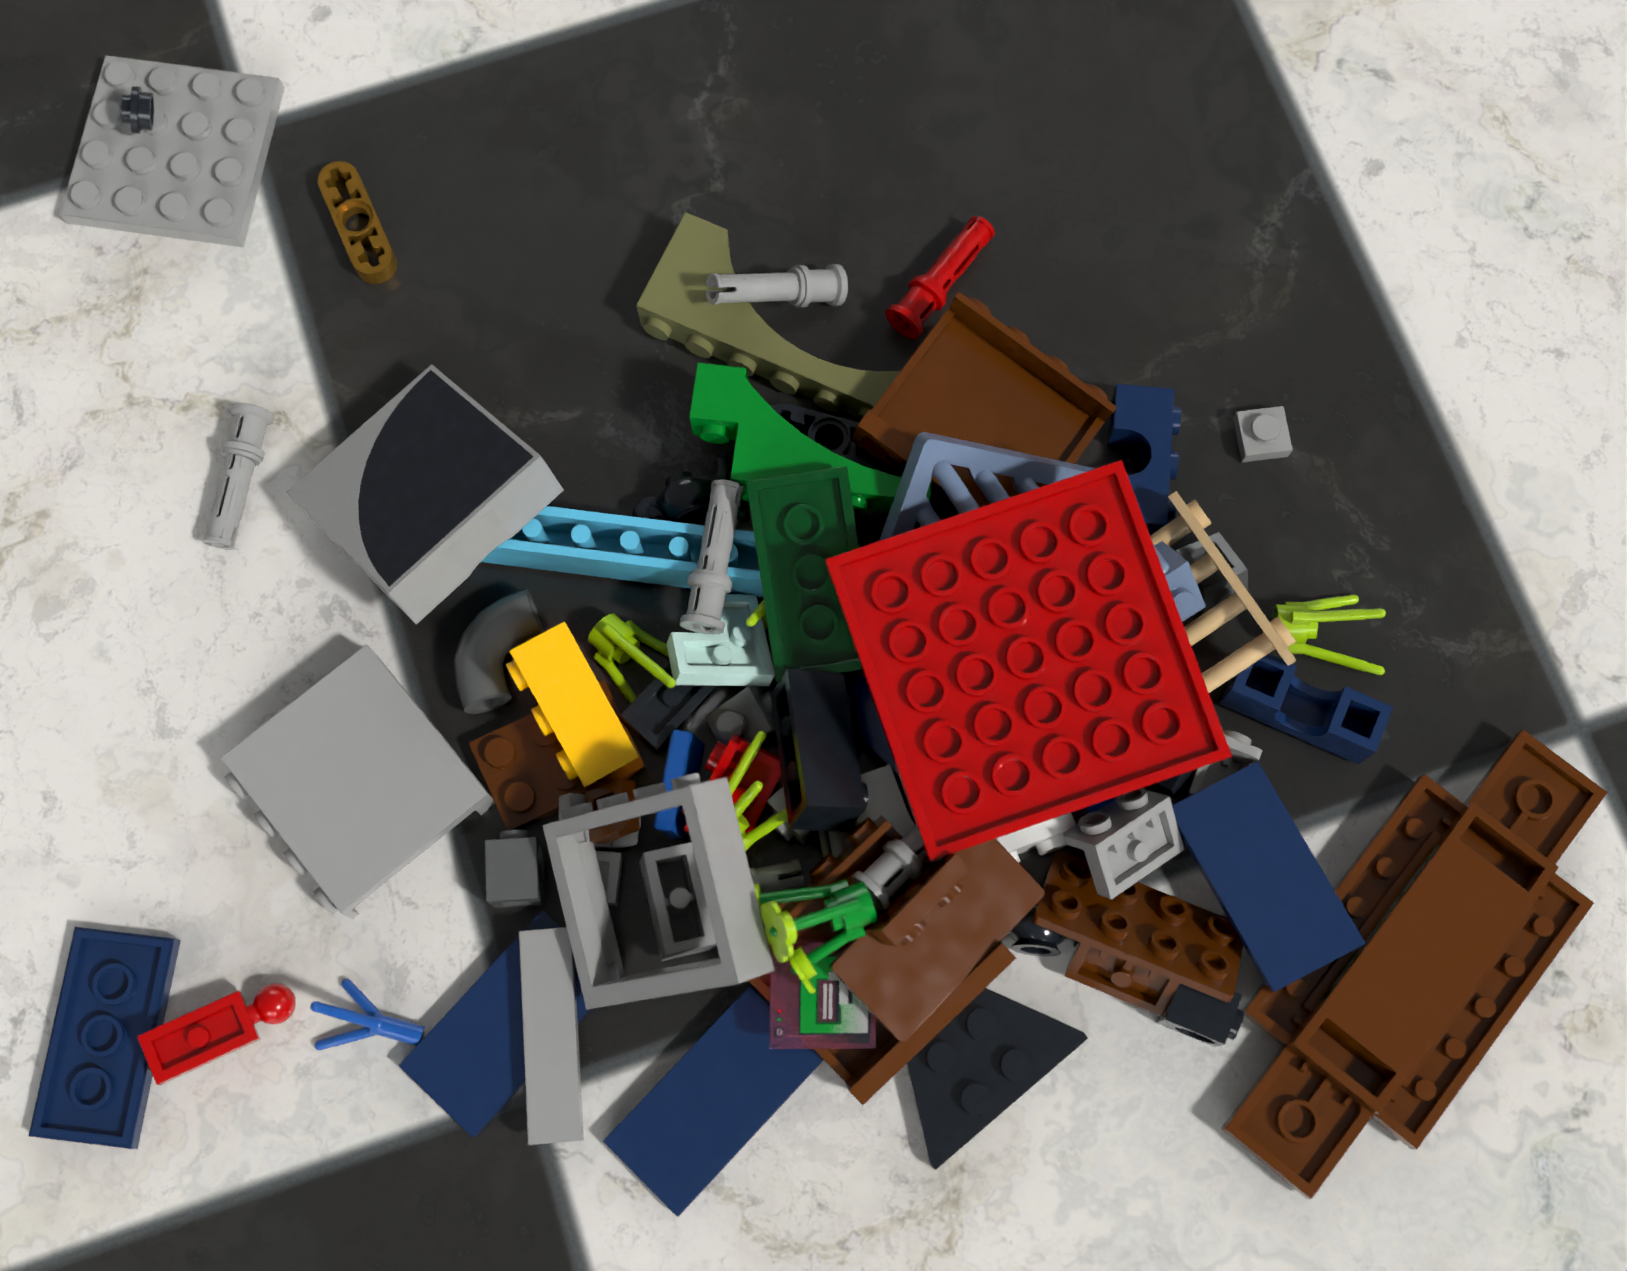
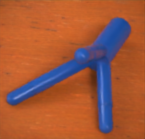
[310,978,425,1050]

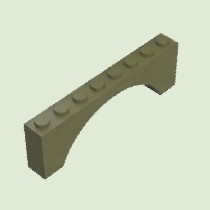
[636,212,900,423]

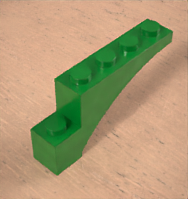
[689,363,932,515]

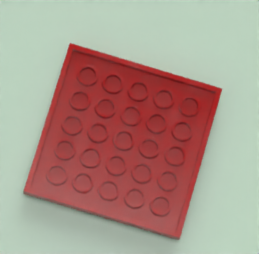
[825,460,1232,861]

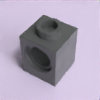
[485,830,546,908]

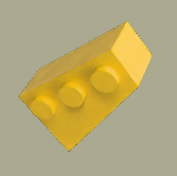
[506,621,639,787]

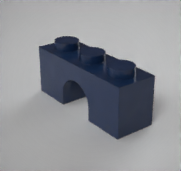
[1107,384,1181,536]
[1219,654,1393,764]

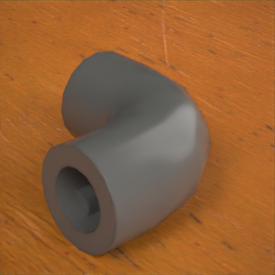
[454,588,544,714]

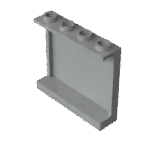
[221,644,495,919]

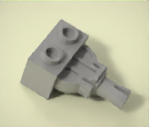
[639,842,805,961]

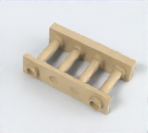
[1150,491,1297,693]

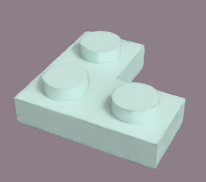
[666,594,775,686]

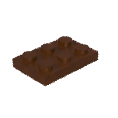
[468,679,647,830]

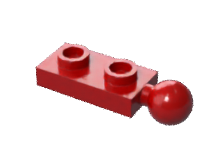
[137,983,296,1086]

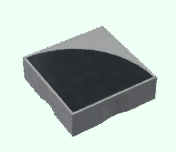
[286,364,564,624]

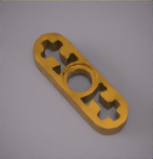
[318,161,397,284]

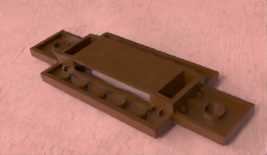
[1221,729,1608,1199]

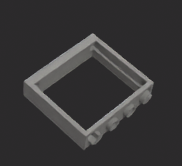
[542,773,775,1010]

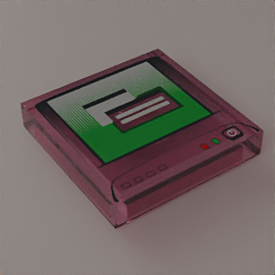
[769,940,876,1049]

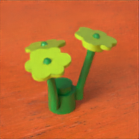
[753,879,877,994]

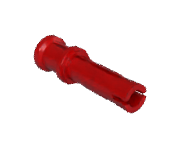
[885,215,995,339]

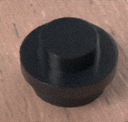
[121,86,154,134]

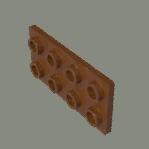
[830,838,1045,1042]
[1032,850,1243,1016]

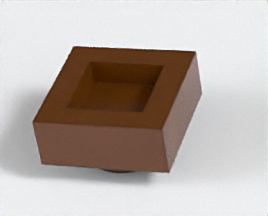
[585,778,640,844]

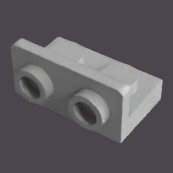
[1063,788,1184,899]

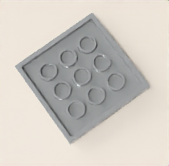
[60,55,284,247]

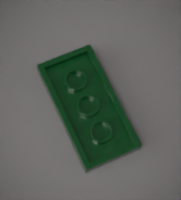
[746,466,862,682]

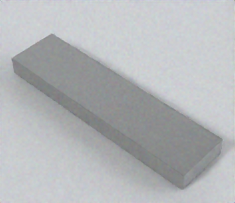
[519,927,584,1145]

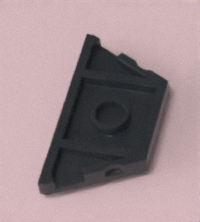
[906,988,1088,1170]

